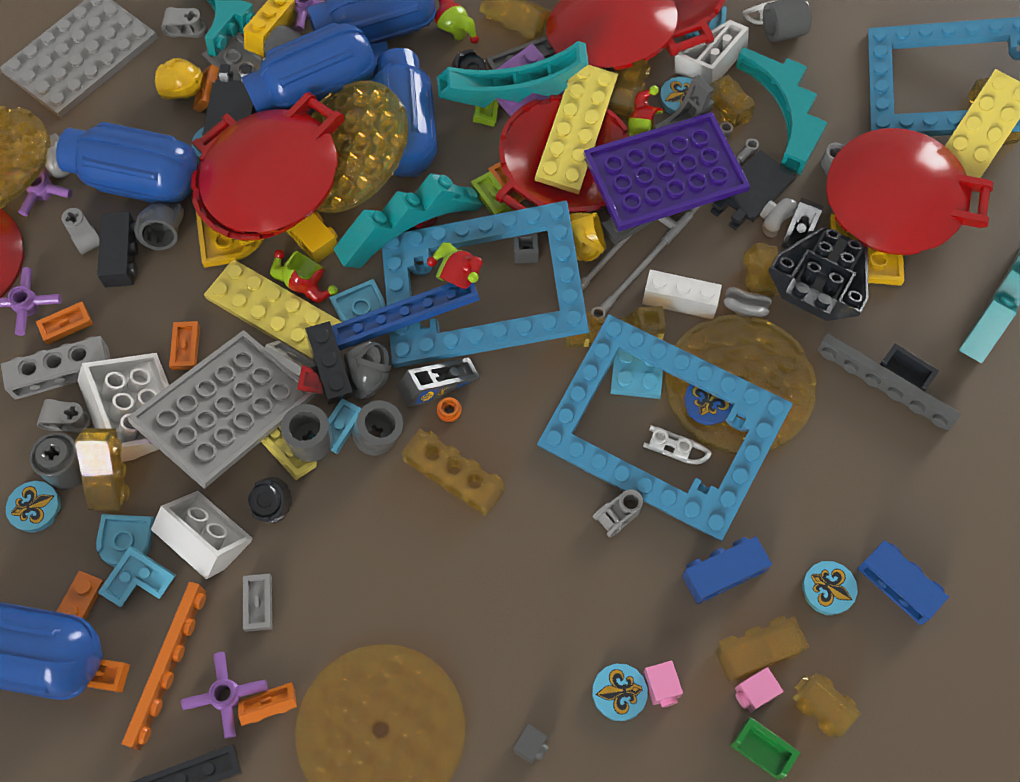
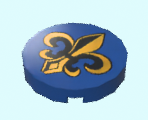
[684,384,733,425]

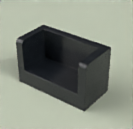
[880,343,939,391]

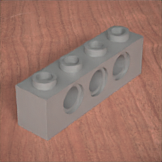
[1,336,111,400]

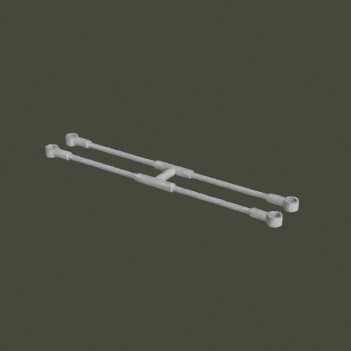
[581,122,759,324]

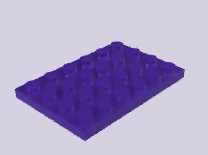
[583,112,750,232]

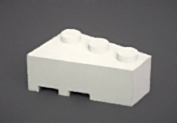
[675,20,749,88]

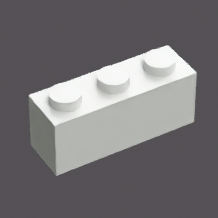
[642,270,722,319]

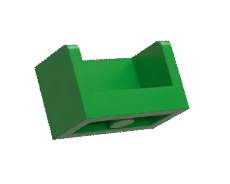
[730,717,800,780]

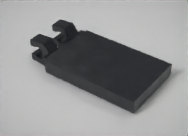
[202,64,255,136]
[710,150,796,231]

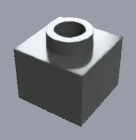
[513,233,539,264]
[513,724,549,764]

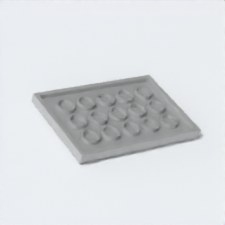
[0,0,158,119]
[128,330,316,489]

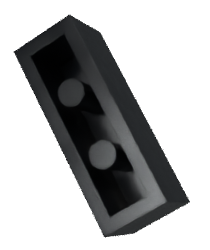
[97,212,138,287]
[305,321,352,405]

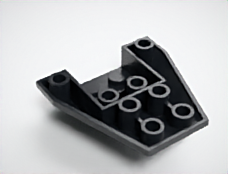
[768,226,869,321]

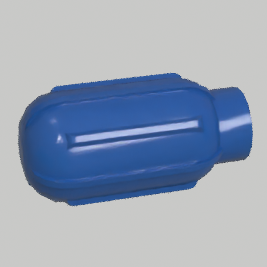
[307,0,436,44]
[241,23,376,113]
[367,48,438,178]
[56,122,198,204]
[0,602,103,700]

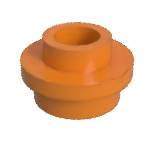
[437,397,462,422]

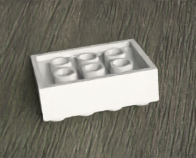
[78,353,169,465]

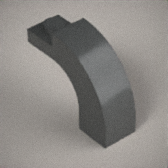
[654,75,714,129]

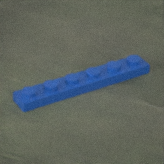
[332,283,480,351]

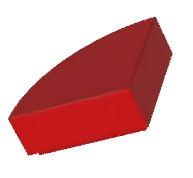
[297,365,323,395]

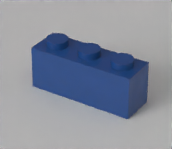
[682,537,772,605]
[857,540,949,626]

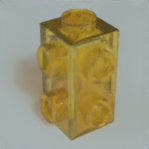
[710,74,756,128]
[743,243,779,298]
[792,673,861,738]

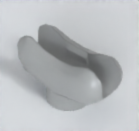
[760,198,797,238]
[724,287,772,319]

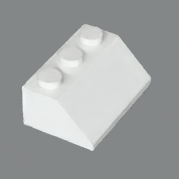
[151,491,253,579]

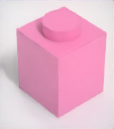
[643,660,683,708]
[735,667,784,713]

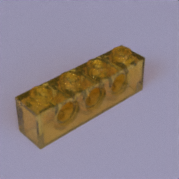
[401,429,504,517]

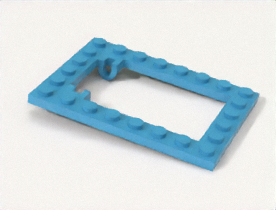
[868,17,1020,136]
[382,201,589,368]
[537,315,793,542]

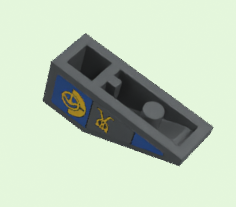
[397,357,480,407]

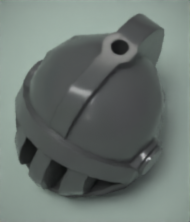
[134,202,184,250]
[344,342,392,399]

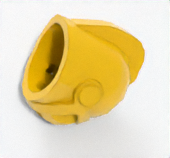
[155,58,203,100]
[570,213,606,262]

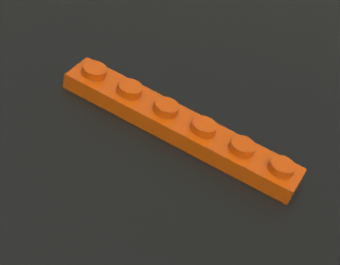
[121,581,206,750]

